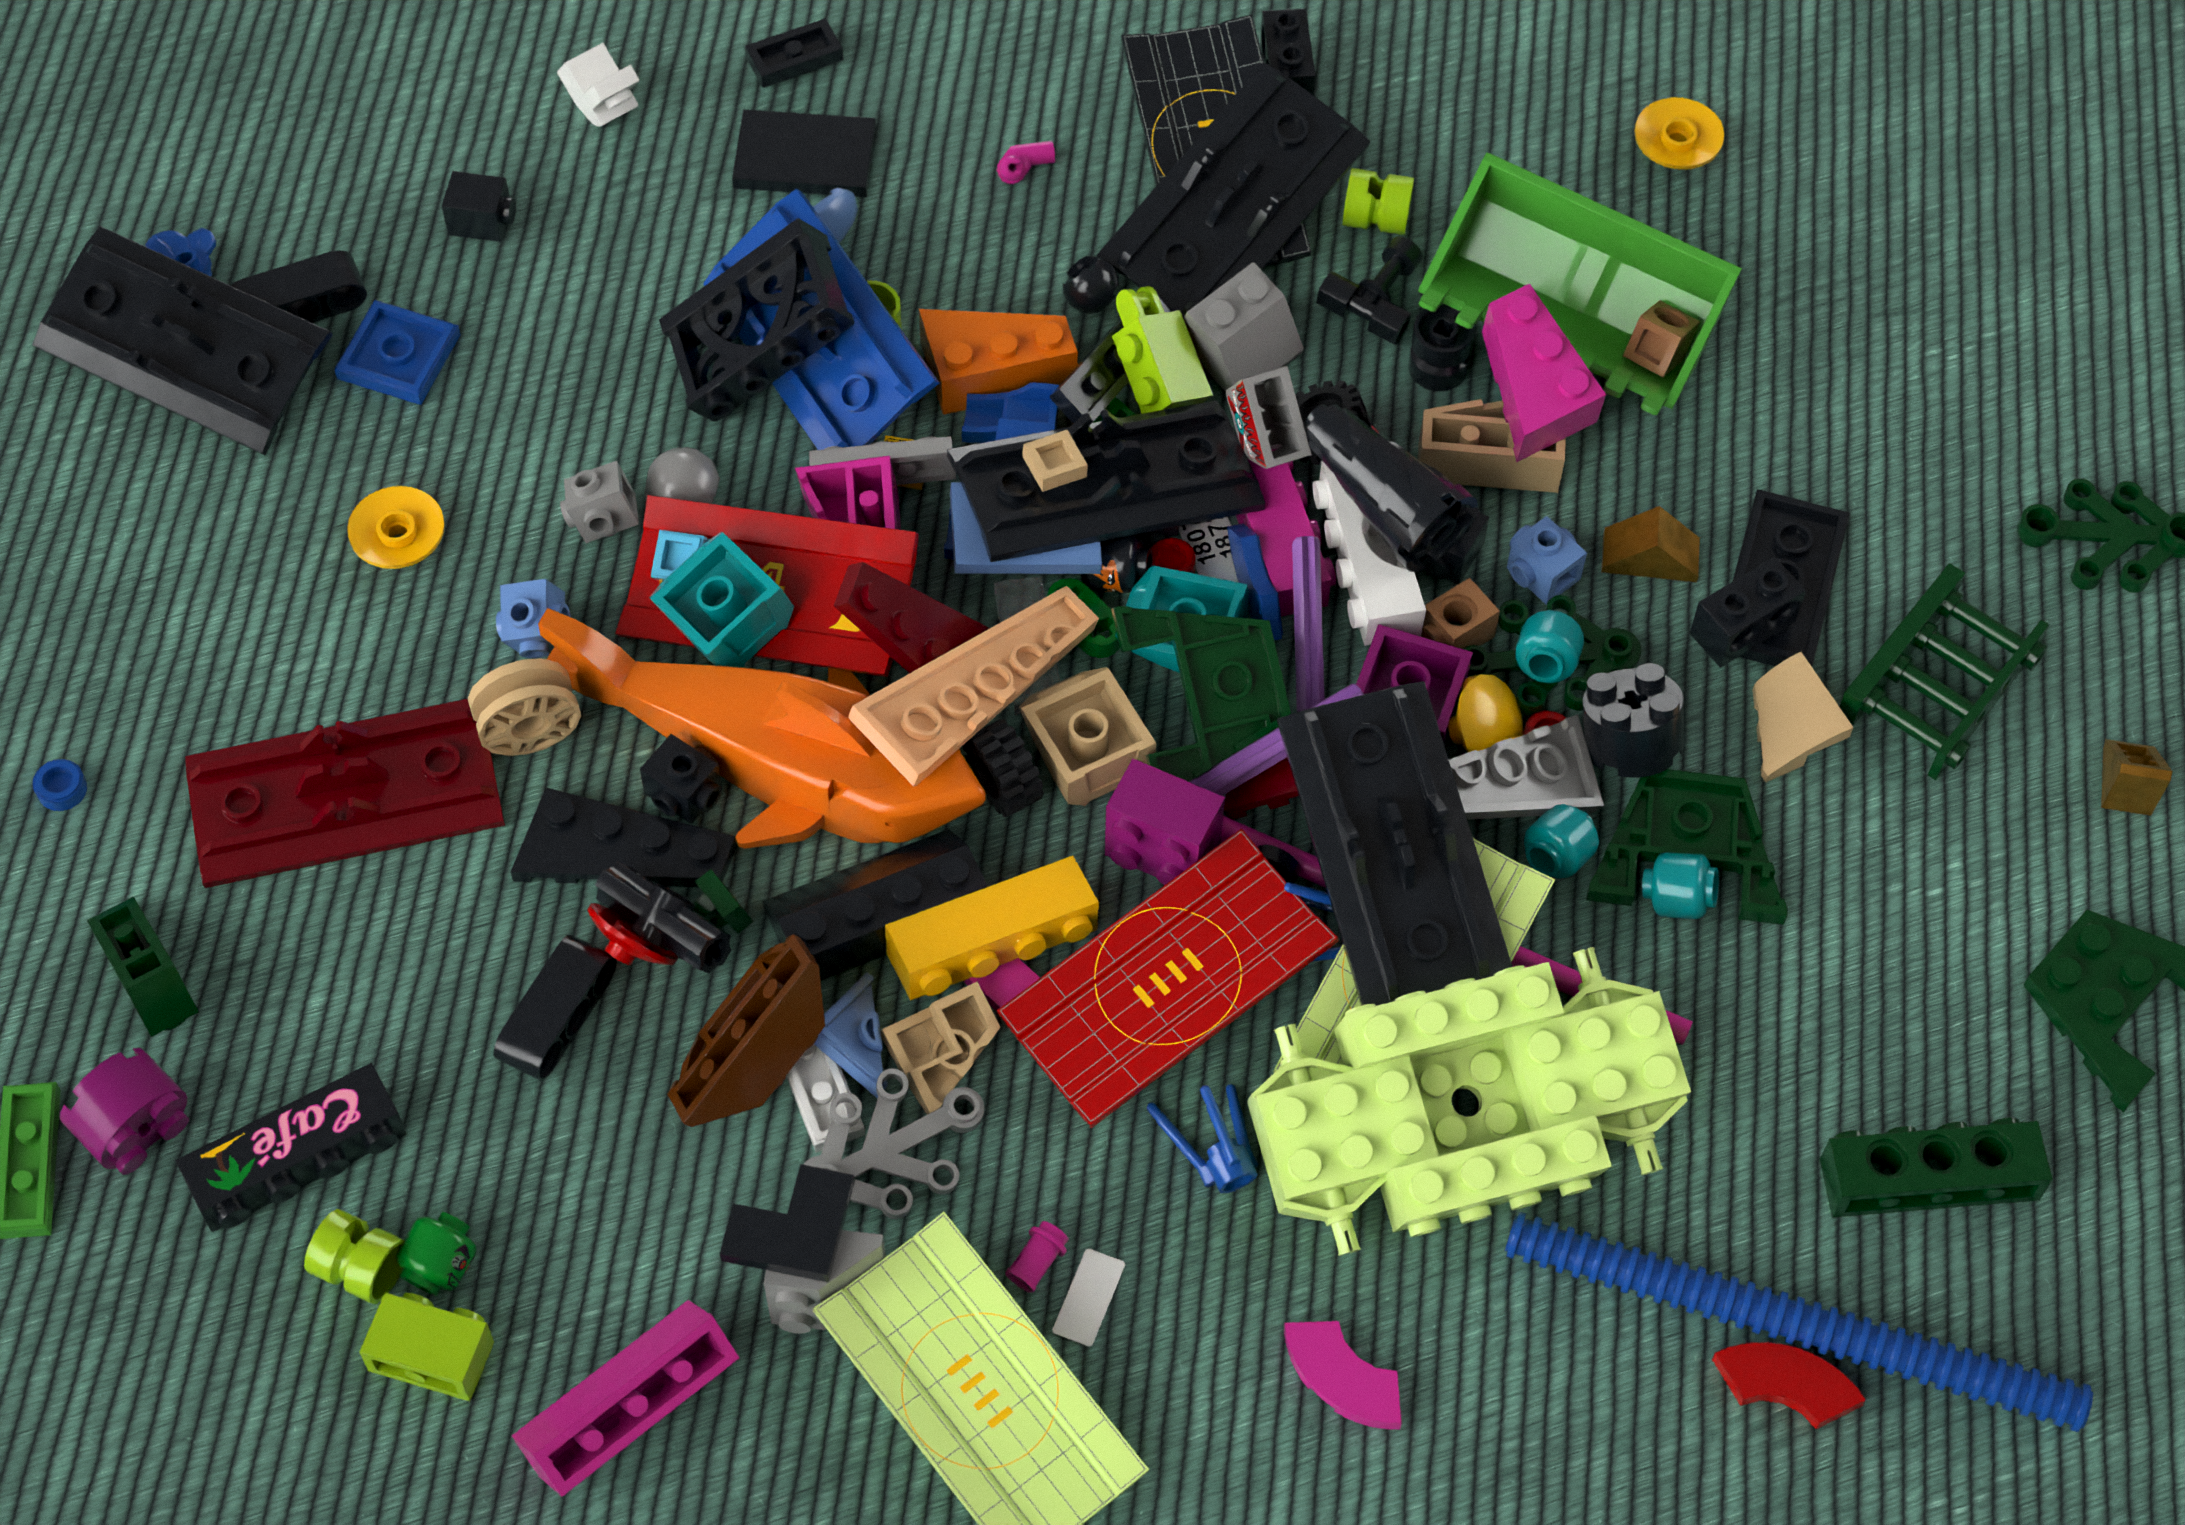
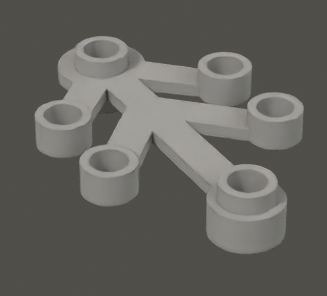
[803,1068,984,1219]

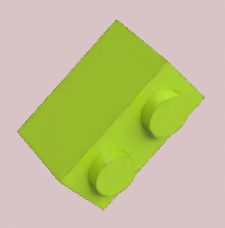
[359,1293,494,1401]

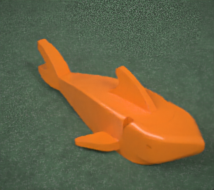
[538,608,986,849]

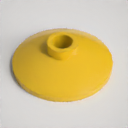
[1635,97,1724,170]
[347,486,445,569]

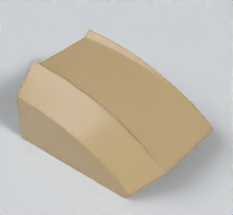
[1019,667,1156,806]

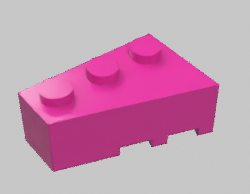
[1482,283,1606,463]
[795,456,901,530]

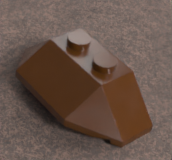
[667,934,825,1127]

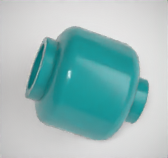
[1515,610,1584,683]
[1523,804,1599,879]
[1642,852,1719,919]

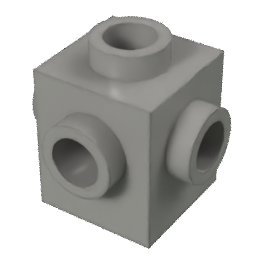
[560,461,639,543]

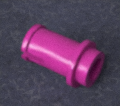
[1005,1221,1069,1293]

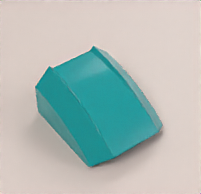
[649,531,794,667]
[1115,566,1250,673]

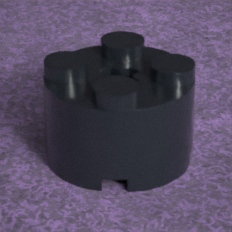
[1583,663,1684,778]

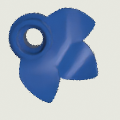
[145,228,216,277]

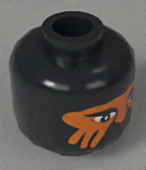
[1081,534,1153,593]

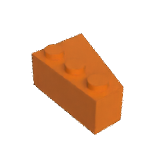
[919,309,1078,415]

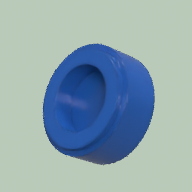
[33,759,87,811]

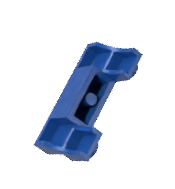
[944,382,1059,559]

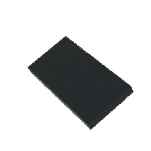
[1732,489,1850,666]

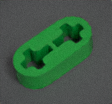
[1047,578,1120,658]

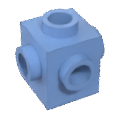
[1507,516,1587,605]
[496,579,571,658]

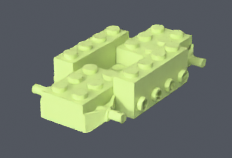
[1247,947,1691,1256]

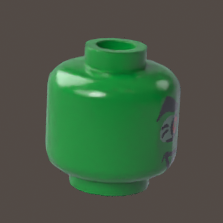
[396,1212,477,1297]

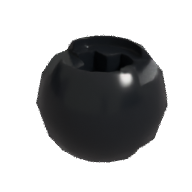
[1063,255,1119,314]

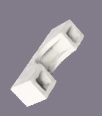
[1313,461,1426,646]

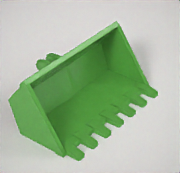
[1418,152,1742,415]

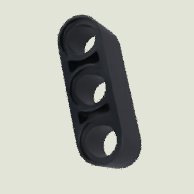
[230,250,367,323]
[494,934,617,1081]

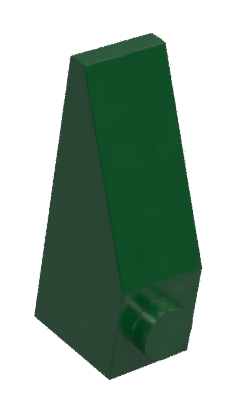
[87,897,199,1037]

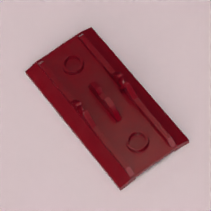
[185,699,505,888]

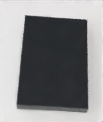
[732,110,876,197]

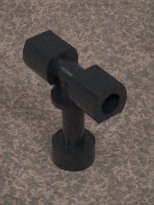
[1316,236,1423,345]

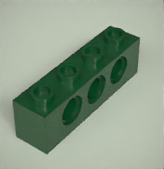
[1820,1118,2053,1218]

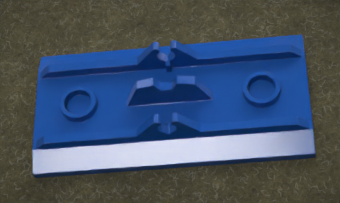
[703,189,940,450]

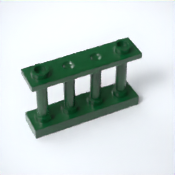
[1839,563,2049,781]

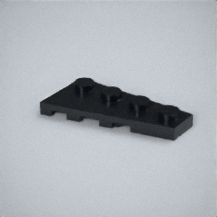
[511,788,737,888]

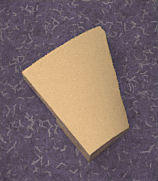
[1753,652,1853,783]
[881,982,1001,1115]

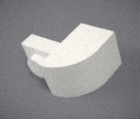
[557,43,640,127]

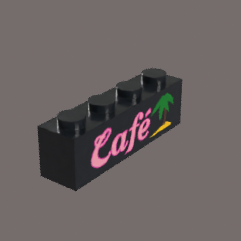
[175,1063,407,1233]

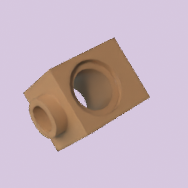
[1623,300,1700,377]
[1421,578,1500,649]

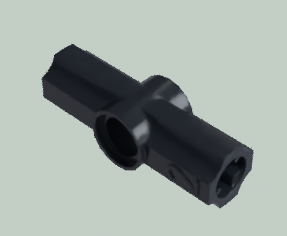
[595,862,732,974]

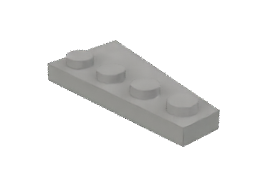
[1449,714,1604,820]

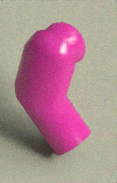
[997,141,1055,184]

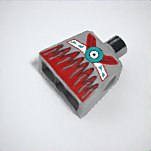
[1226,366,1312,469]

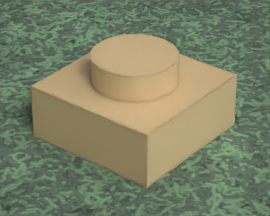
[1022,430,1088,492]

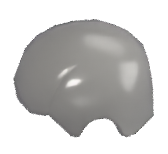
[644,447,720,504]

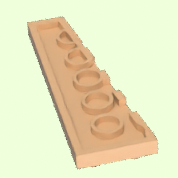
[848,585,1099,787]

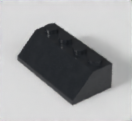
[762,829,988,981]

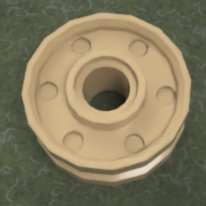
[468,658,581,756]

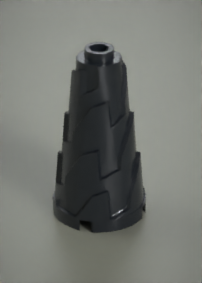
[1305,404,1478,572]

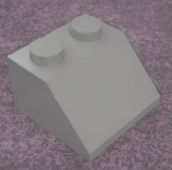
[1183,262,1304,392]
[764,1230,886,1334]

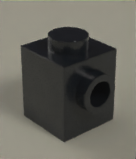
[442,171,516,242]

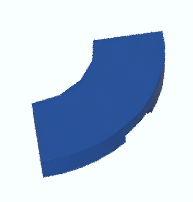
[1227,523,1283,640]

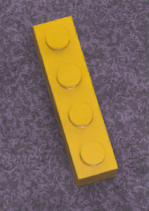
[885,855,1099,1001]

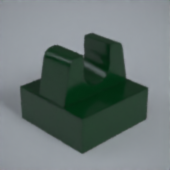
[693,869,754,934]

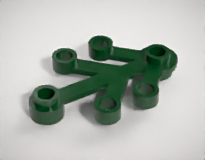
[2017,478,2185,593]
[1463,595,1642,716]

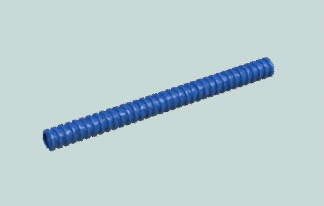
[1505,1211,2093,1432]

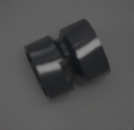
[1408,304,1475,392]

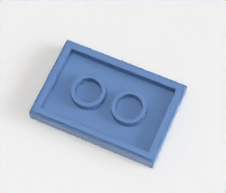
[950,482,1102,574]

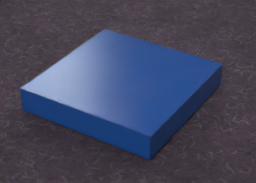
[334,300,461,405]

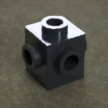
[640,734,723,824]

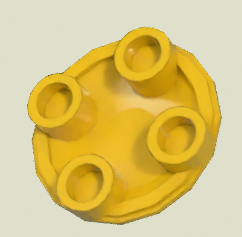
[1448,674,1524,753]

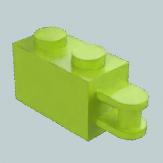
[1112,286,1213,414]

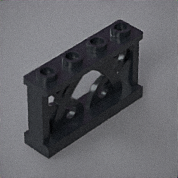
[659,218,854,422]

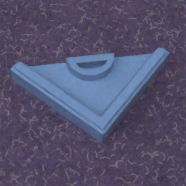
[814,972,888,1099]

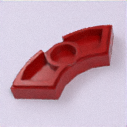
[1712,1342,1866,1429]

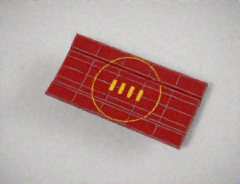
[997,828,1339,1128]

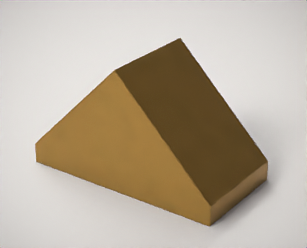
[1601,506,1700,582]
[2101,739,2173,816]

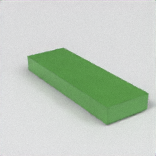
[0,1082,61,1239]

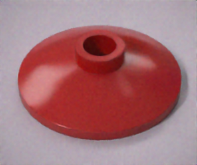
[587,903,678,966]

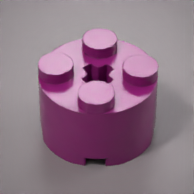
[60,1048,189,1175]

